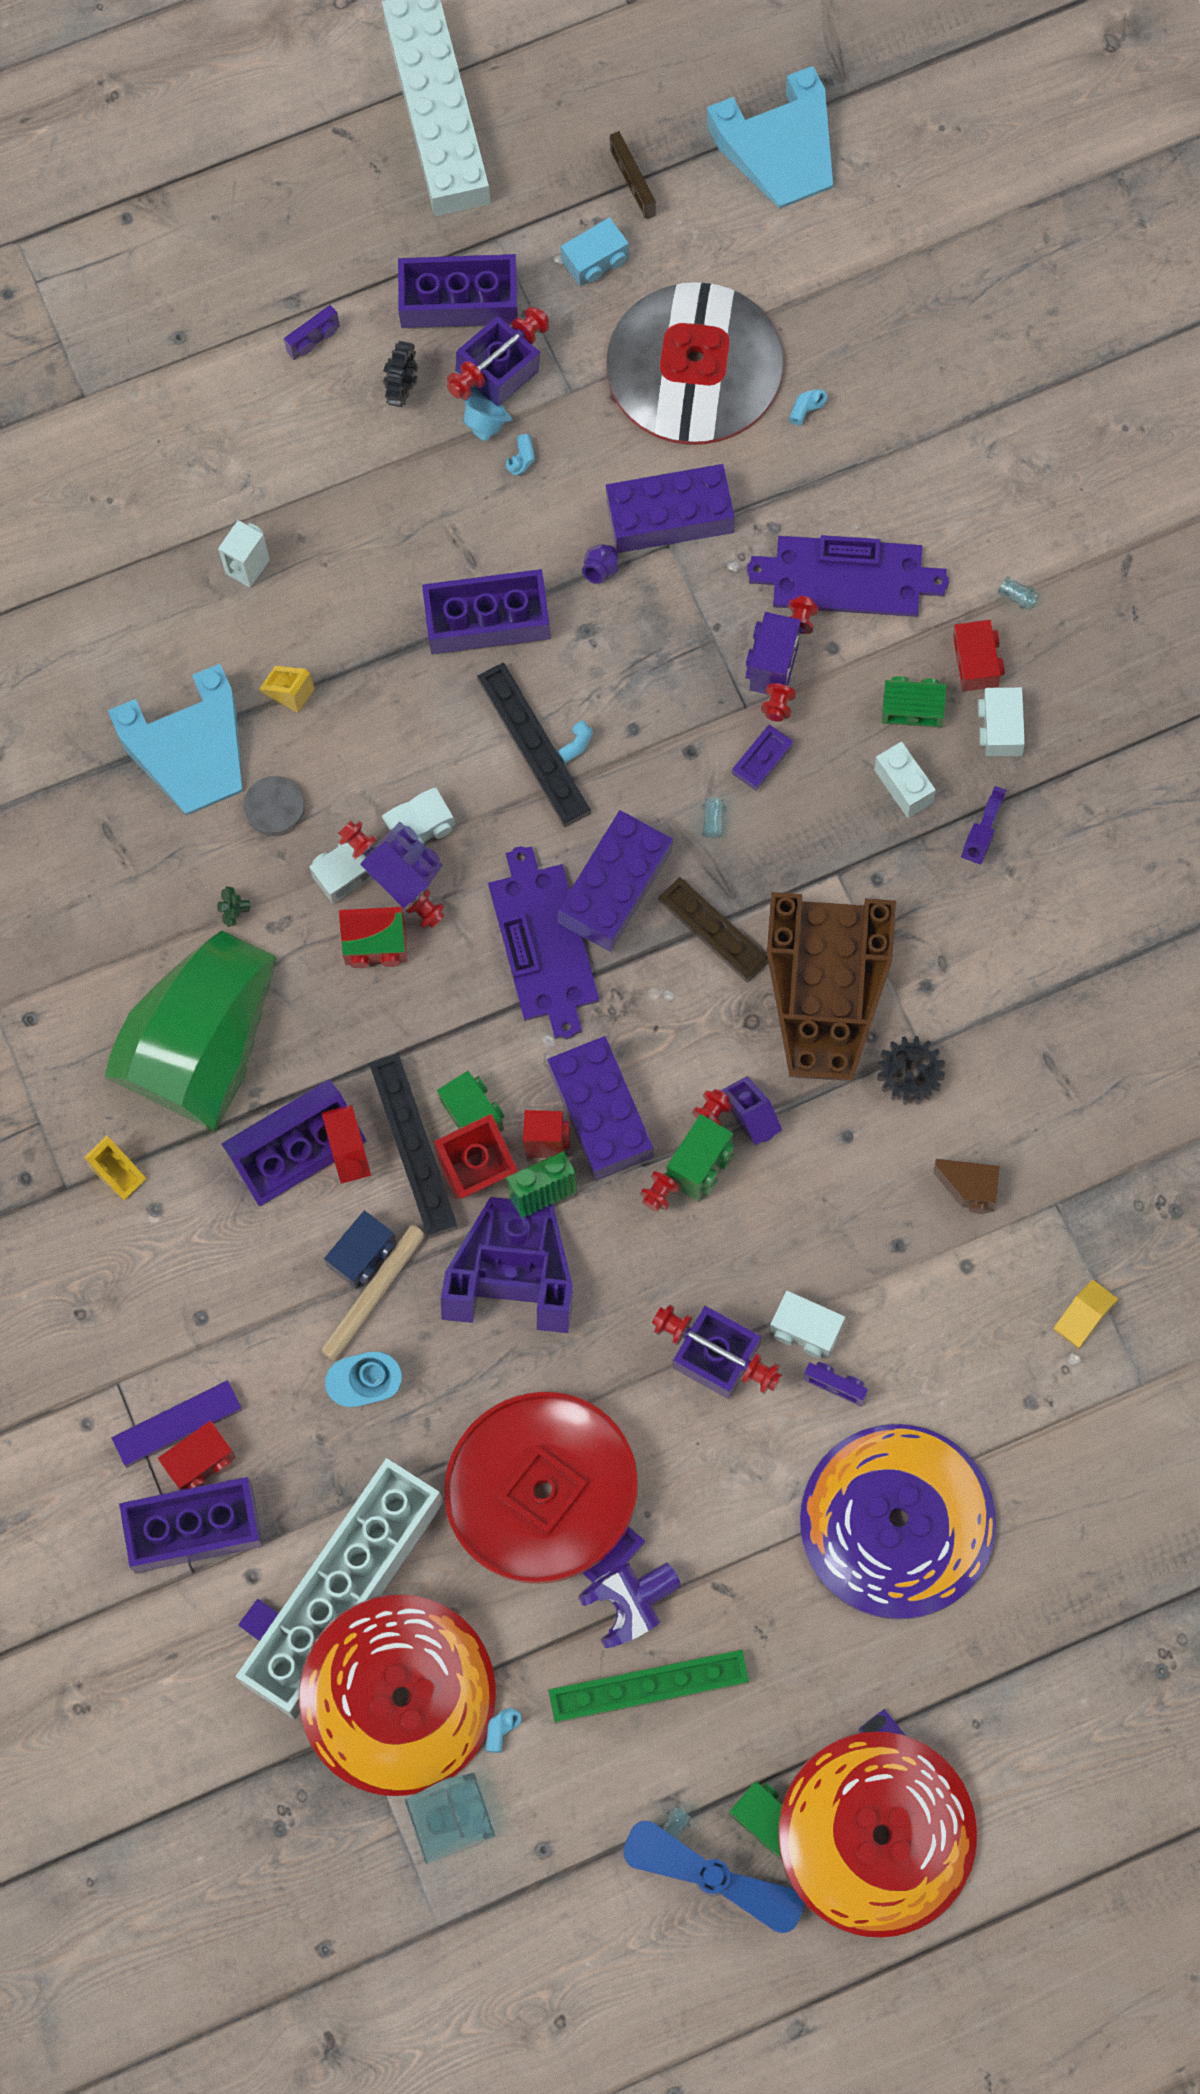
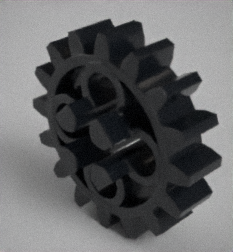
[383,341,418,407]
[877,1036,945,1105]

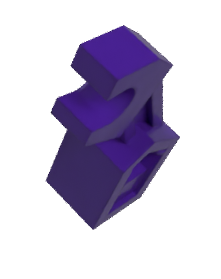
[961,786,1006,865]

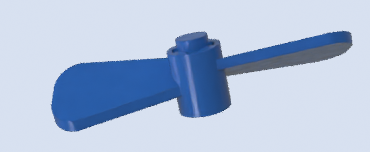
[623,1821,804,1933]

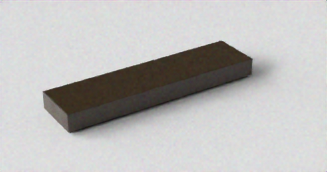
[658,877,768,982]

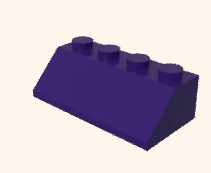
[221,1079,367,1206]

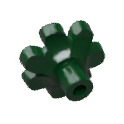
[217,886,251,927]

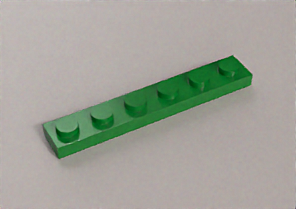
[548,1650,749,1724]

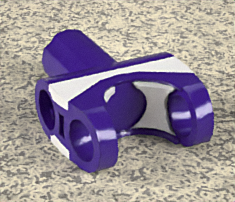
[578,1562,681,1648]

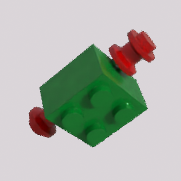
[640,1089,735,1212]

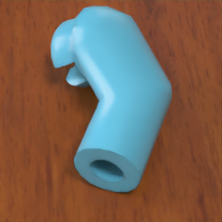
[788,389,828,426]
[506,434,535,475]
[557,720,593,764]
[485,1708,522,1753]

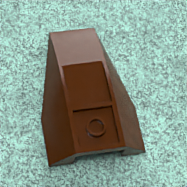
[767,892,896,1082]

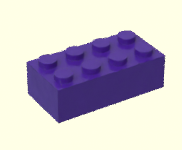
[398,254,518,328]
[605,464,735,553]
[422,569,551,654]
[557,810,673,952]
[547,1036,654,1181]
[119,1477,263,1573]

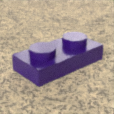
[284,305,340,360]
[732,724,793,791]
[803,1362,868,1407]

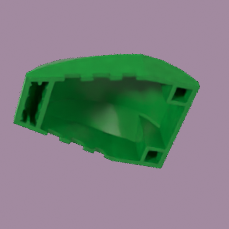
[105,930,277,1132]

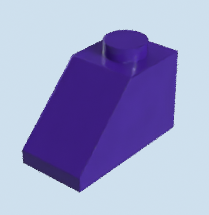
[720,1076,783,1145]

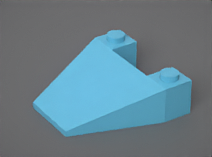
[707,66,833,209]
[108,663,243,816]

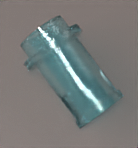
[998,576,1039,610]
[702,798,726,838]
[662,1807,692,1840]

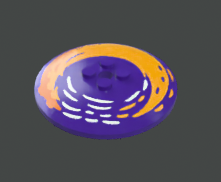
[800,1424,996,1620]

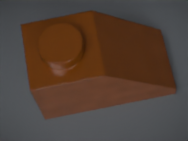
[933,1159,1000,1214]

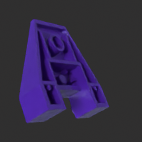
[441,1197,573,1333]

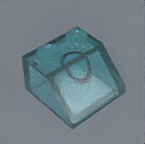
[405,1773,496,1864]

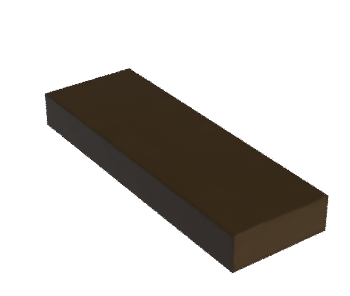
[609,131,656,219]

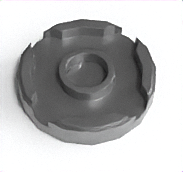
[243,776,305,836]

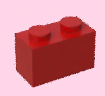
[953,619,1005,692]
[523,1110,571,1158]
[157,1420,236,1491]

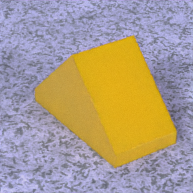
[259,665,315,713]
[84,1135,147,1200]
[1053,1279,1118,1349]

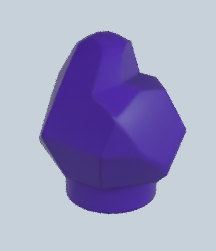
[582,544,619,584]

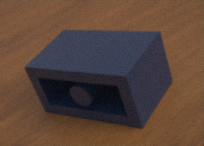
[324,1210,396,1289]

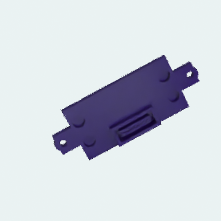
[747,535,949,617]
[488,846,600,1040]

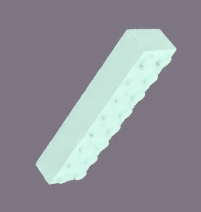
[382,0,491,217]
[235,1458,444,1720]

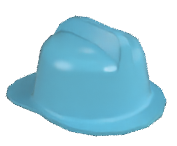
[463,386,512,441]
[325,1352,402,1407]

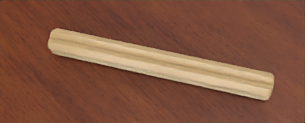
[322,1225,425,1361]

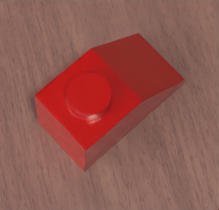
[322,1105,371,1184]

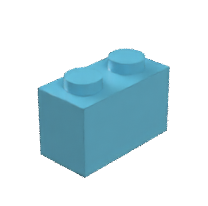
[560,217,629,287]

